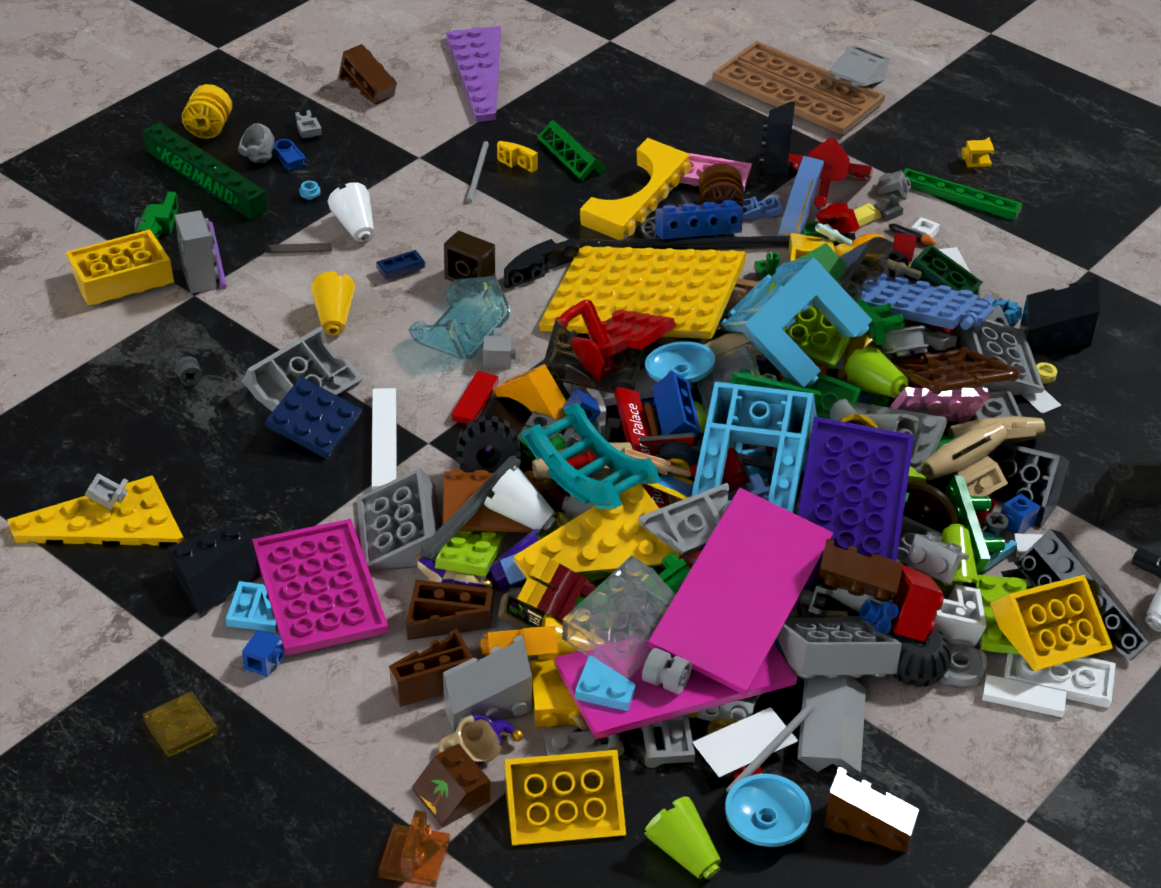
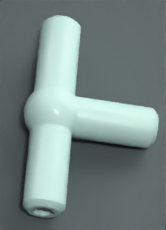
[815,223,852,246]

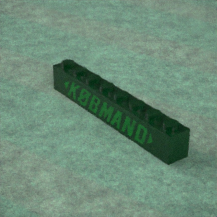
[143,122,268,221]

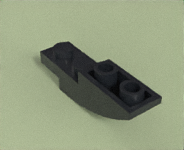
[504,238,579,289]

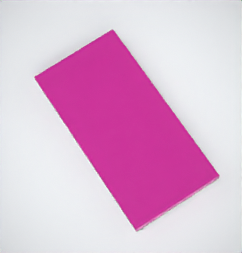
[647,487,833,695]
[554,635,797,739]

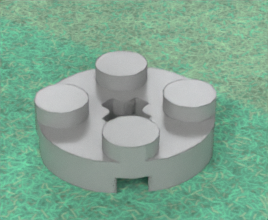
[939,639,987,687]

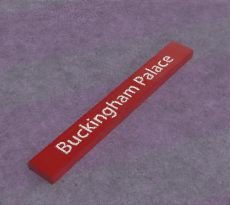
[614,387,670,509]

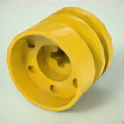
[181,84,232,139]

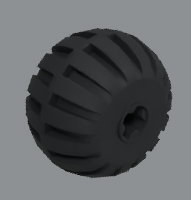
[891,628,952,687]

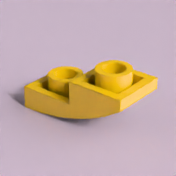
[497,141,538,173]

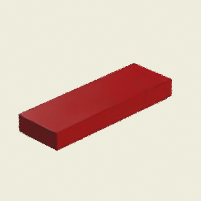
[451,371,499,424]

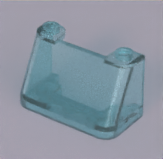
[408,276,510,360]

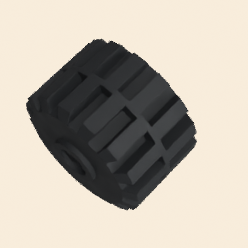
[457,415,521,473]

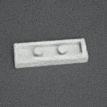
[982,675,1067,718]

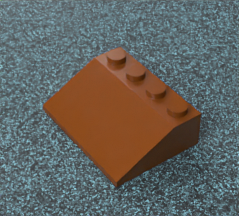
[443,469,544,533]

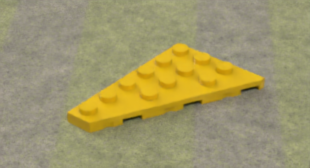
[7,475,184,545]
[513,483,680,580]

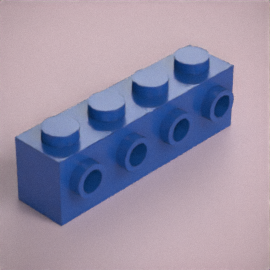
[655,200,743,239]

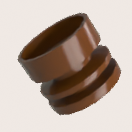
[699,164,744,207]

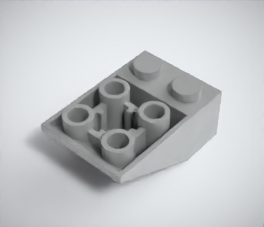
[828,46,890,88]

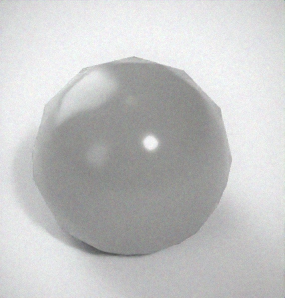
[829,399,860,421]

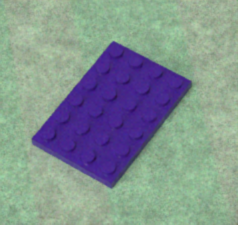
[798,416,914,563]

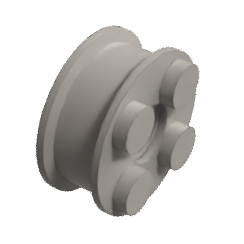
[879,326,929,359]

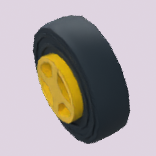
[657,443,700,477]

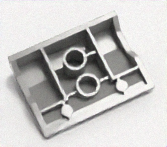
[242,326,363,412]

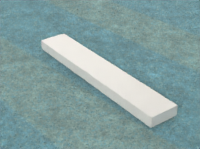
[372,388,397,490]

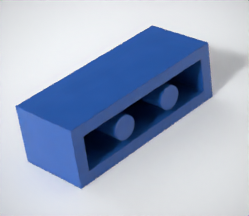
[652,371,701,436]

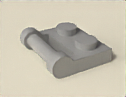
[639,714,695,768]

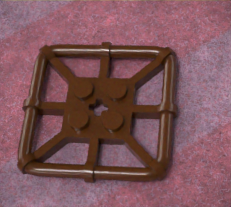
[889,347,1020,394]

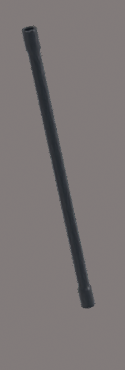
[579,233,856,249]

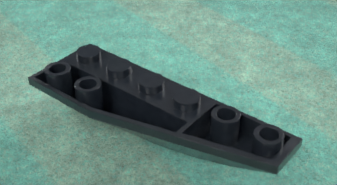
[1014,529,1151,661]

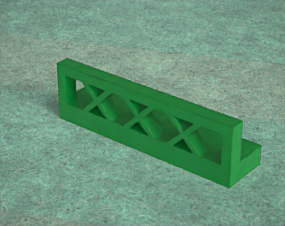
[537,119,607,181]

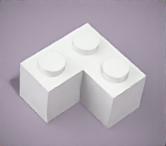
[933,584,987,647]

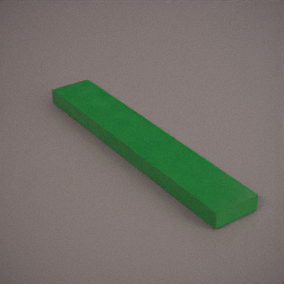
[903,168,1022,220]

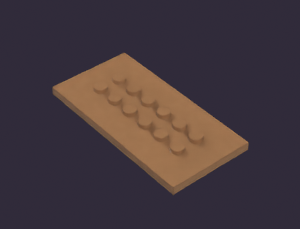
[712,41,886,136]

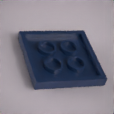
[265,376,363,459]

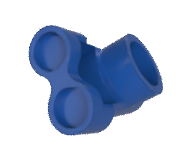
[859,599,899,634]

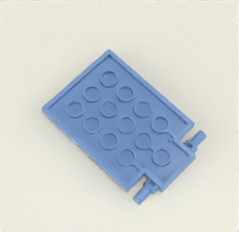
[849,272,995,330]

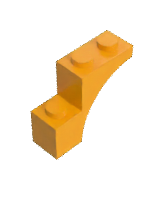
[478,626,558,657]

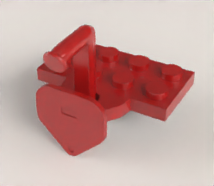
[788,137,873,211]
[556,299,676,381]

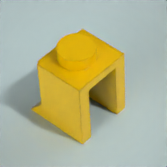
[961,137,994,167]

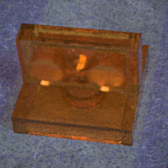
[379,810,450,888]

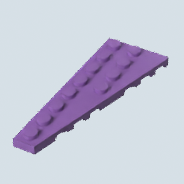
[446,26,501,122]

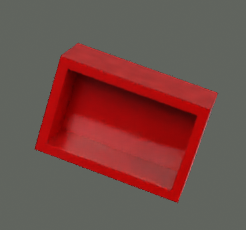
[891,565,944,642]

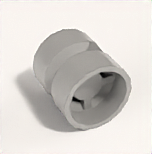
[642,648,692,695]

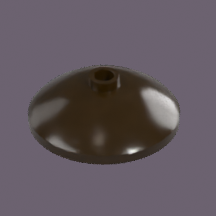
[903,482,958,533]

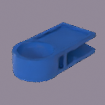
[273,139,306,171]

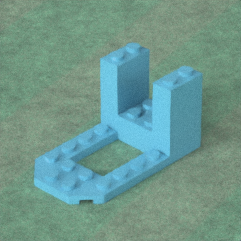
[719,257,872,387]
[692,382,817,513]

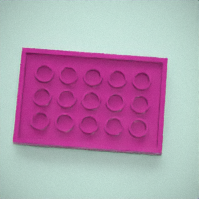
[252,519,389,656]

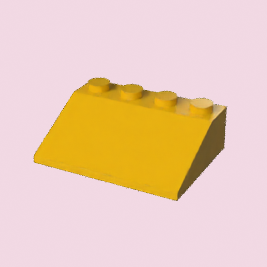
[65,230,174,306]
[990,574,1113,671]
[503,750,626,846]

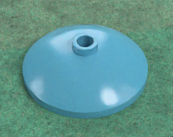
[645,342,716,384]
[725,774,811,847]

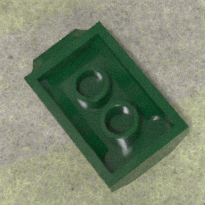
[910,244,983,300]

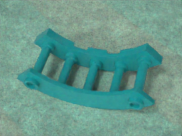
[521,402,661,509]

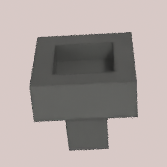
[874,194,904,222]

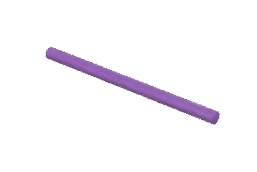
[209,222,227,289]

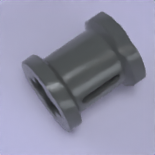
[983,512,1008,539]

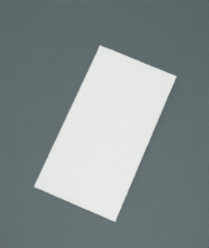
[692,707,798,777]

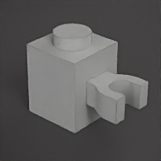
[483,328,516,369]

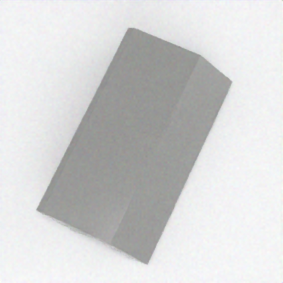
[797,675,866,777]

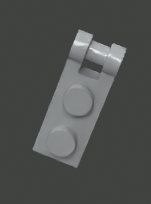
[544,731,625,756]

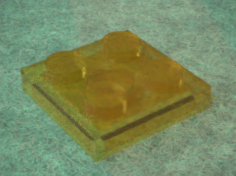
[142,691,218,757]

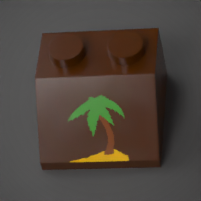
[412,743,490,827]

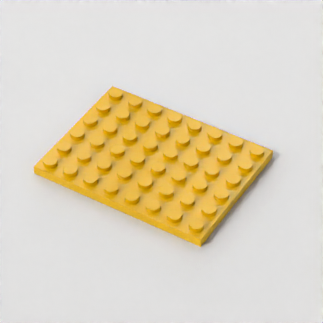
[539,246,747,339]

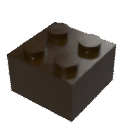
[444,230,495,293]

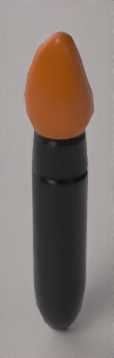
[888,224,935,245]

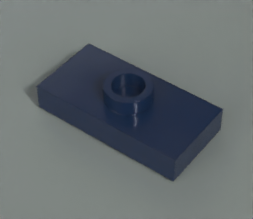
[376,250,425,280]

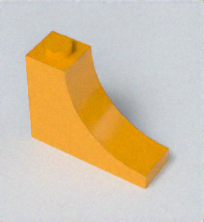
[493,364,566,420]

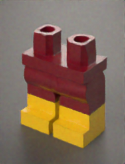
[517,553,599,625]

